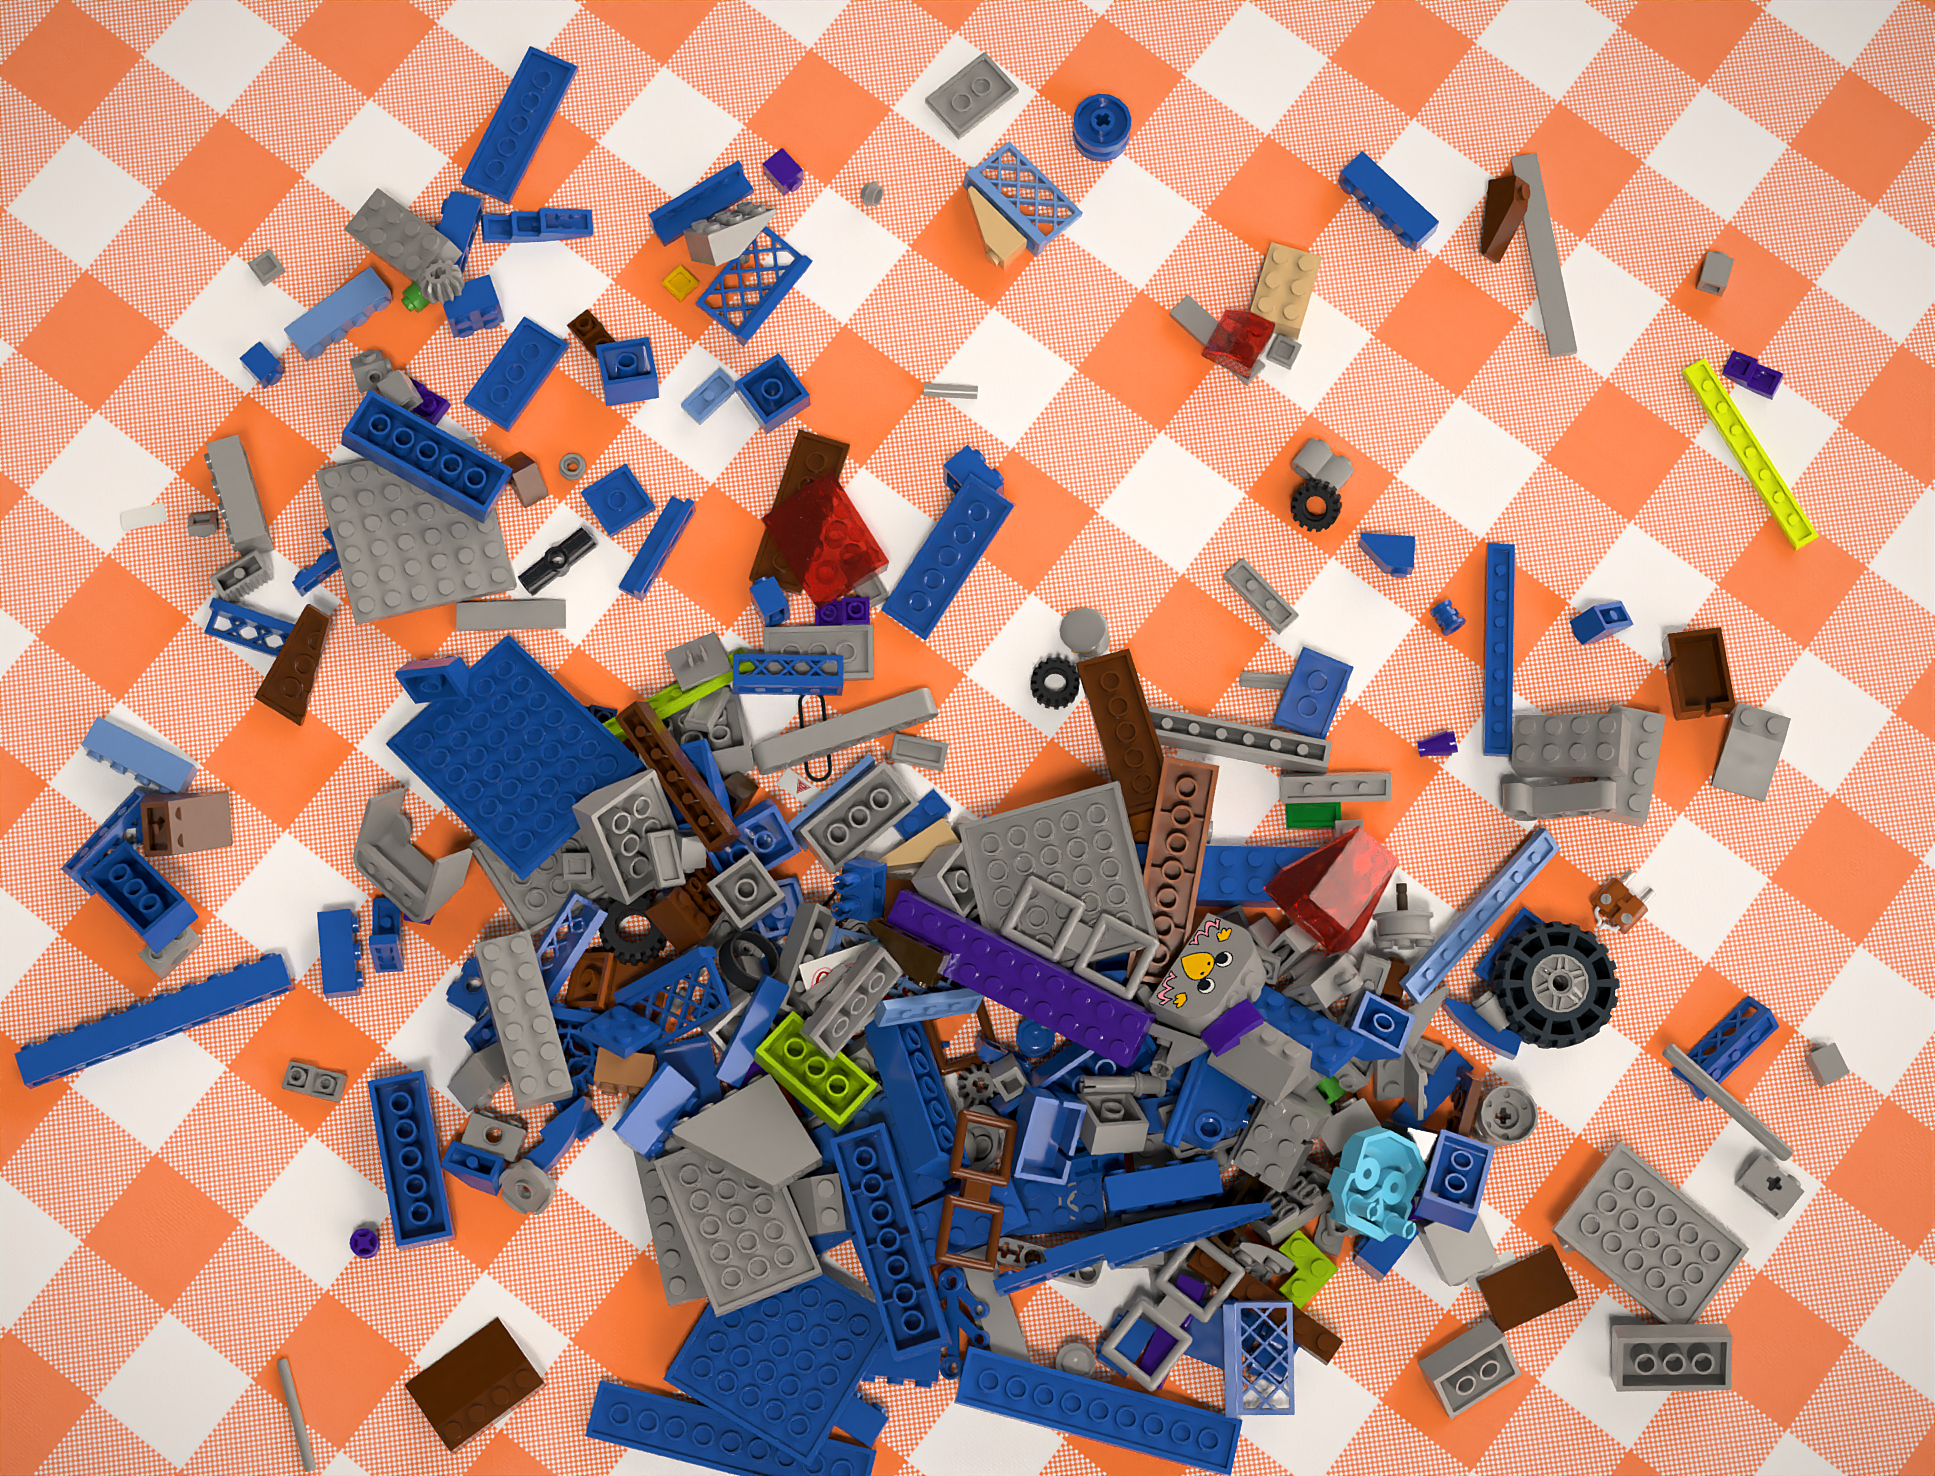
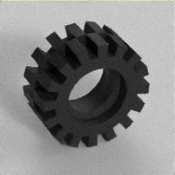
[1290,479,1342,532]
[1030,657,1080,710]

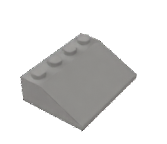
[638,691,755,777]
[572,768,679,905]

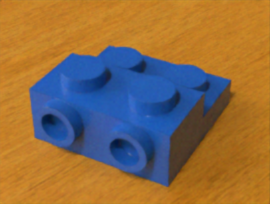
[746,877,805,942]

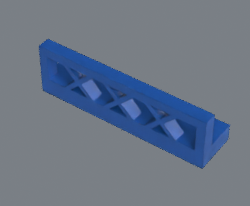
[648,160,754,247]
[618,496,696,602]
[204,597,295,658]
[732,654,843,696]
[61,787,147,896]
[534,890,608,1004]
[1670,996,1779,1102]

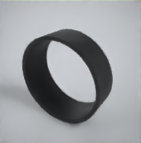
[718,931,780,992]

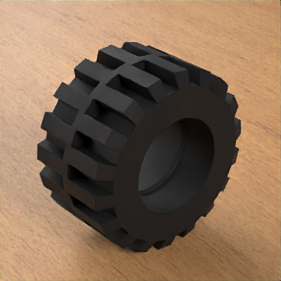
[598,894,668,966]

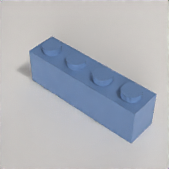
[284,266,393,362]
[81,716,198,794]

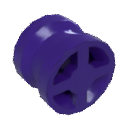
[349,1228,381,1259]

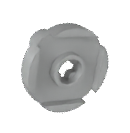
[499,1159,556,1215]

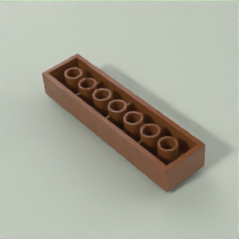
[1126,756,1220,984]

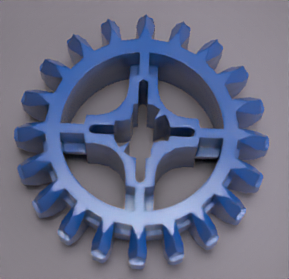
[556,1022,599,1097]

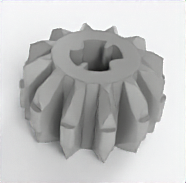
[417,259,465,305]
[957,1064,1000,1107]

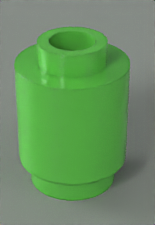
[401,283,431,313]

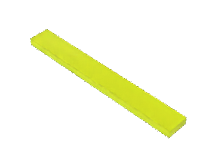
[1681,358,1819,551]

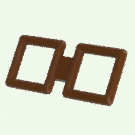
[908,976,997,1076]
[934,1109,1018,1273]

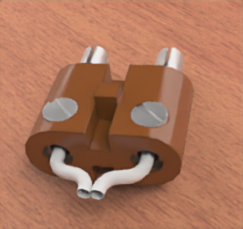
[1590,869,1656,934]

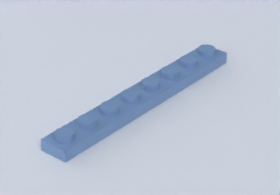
[1399,828,1560,1004]

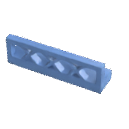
[787,754,875,852]

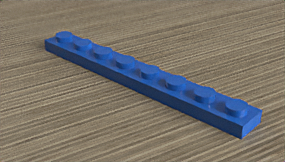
[1483,543,1515,757]

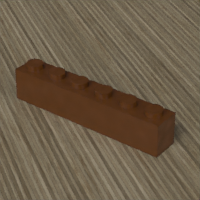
[615,701,742,852]

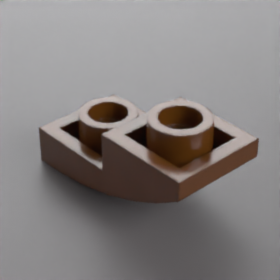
[567,309,616,363]

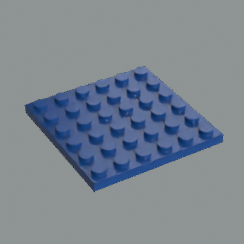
[663,1273,887,1468]

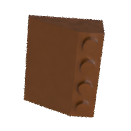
[405,1317,547,1455]

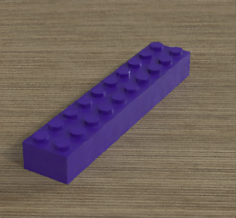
[877,889,1157,1068]

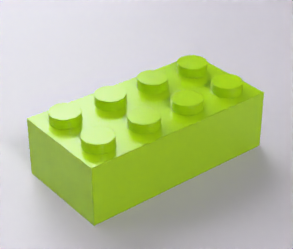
[754,1011,878,1134]

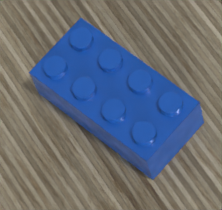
[83,840,199,954]
[1102,1156,1223,1219]

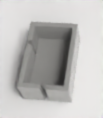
[1233,1092,1329,1193]

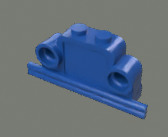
[1162,1050,1257,1150]

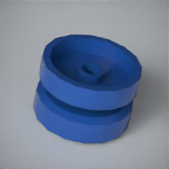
[1072,94,1131,162]

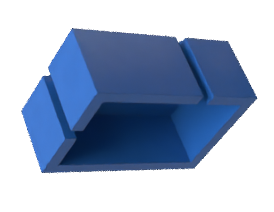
[1010,1086,1088,1185]

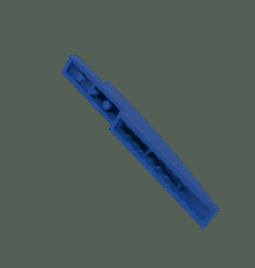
[993,1202,1273,1297]

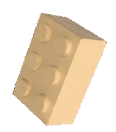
[1247,242,1322,340]

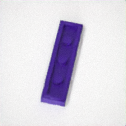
[1139,1273,1208,1390]

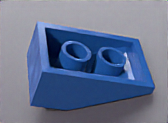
[660,739,733,830]
[1414,1129,1495,1233]

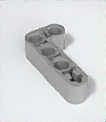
[1503,781,1617,821]
[996,1232,1104,1288]

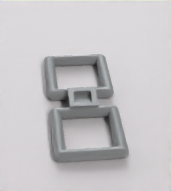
[1000,876,1160,1000]
[1101,1238,1245,1391]

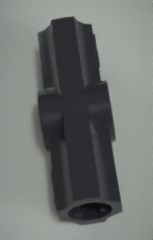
[518,527,597,597]

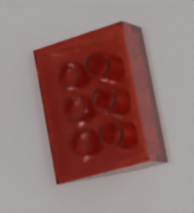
[761,471,889,611]

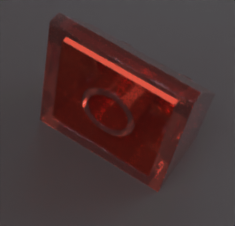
[1201,310,1276,380]

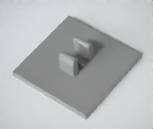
[664,632,732,691]

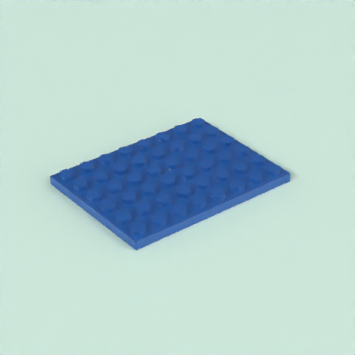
[386,635,647,881]

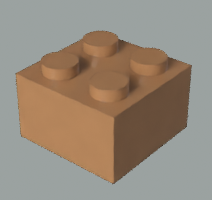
[593,1047,658,1100]

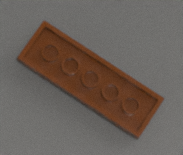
[749,429,850,596]
[1076,648,1164,817]

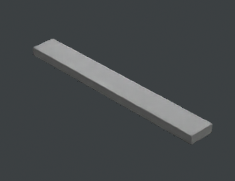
[1510,153,1578,358]

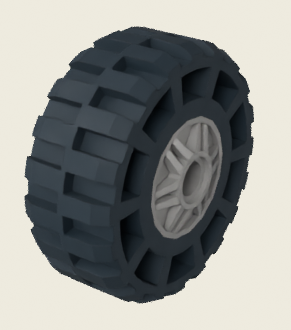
[1489,921,1620,1049]

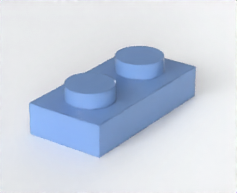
[681,369,736,425]

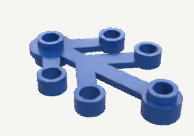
[936,1267,990,1380]

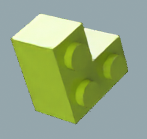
[1277,1229,1339,1309]

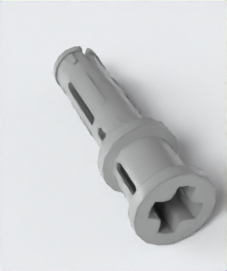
[1079,1071,1166,1097]

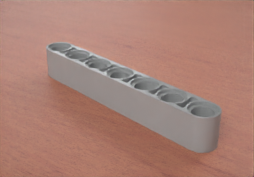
[751,688,939,775]

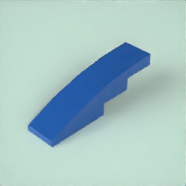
[481,208,594,243]

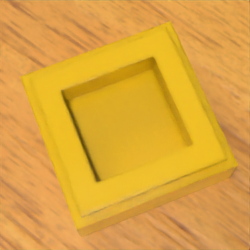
[661,265,699,303]

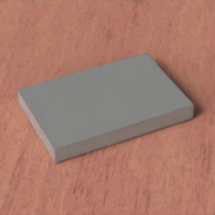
[925,52,1019,140]

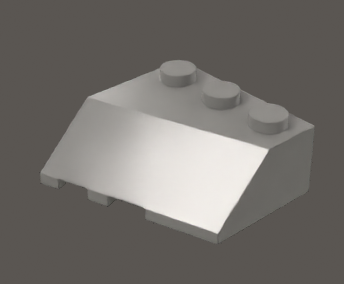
[1249,1160,1334,1246]

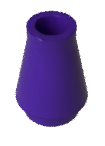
[1417,730,1458,757]

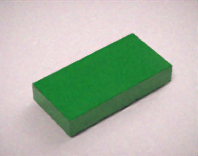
[1285,802,1341,830]

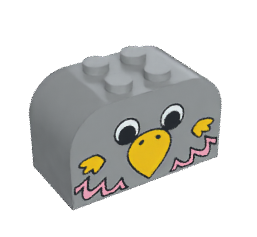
[1149,913,1266,1040]

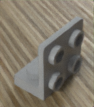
[1374,1044,1428,1121]

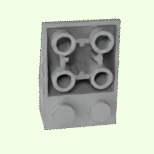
[683,202,777,266]

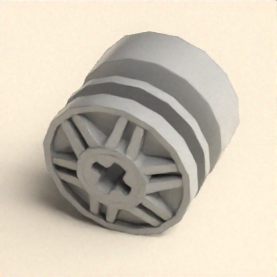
[1471,1085,1539,1147]

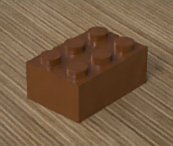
[1662,627,1736,721]

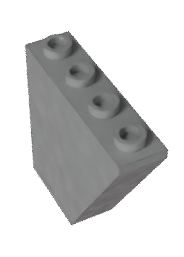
[672,1073,822,1194]

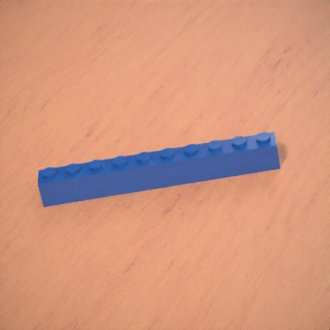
[14,953,295,1089]

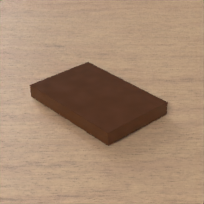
[1476,1246,1578,1333]

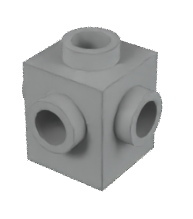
[350,350,393,393]

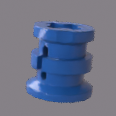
[1430,600,1466,636]

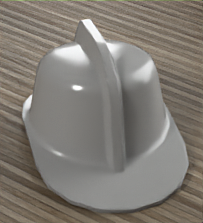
[967,1105,1001,1171]

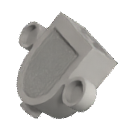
[1281,951,1363,1011]

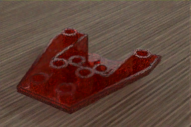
[1263,825,1400,953]

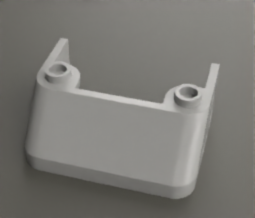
[353,788,473,923]

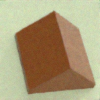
[564,952,617,1014]

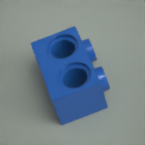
[1061,1137,1125,1183]

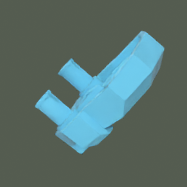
[1327,1126,1427,1242]

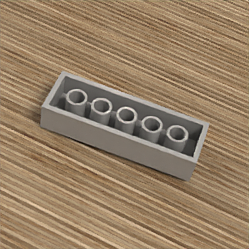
[473,930,573,1111]

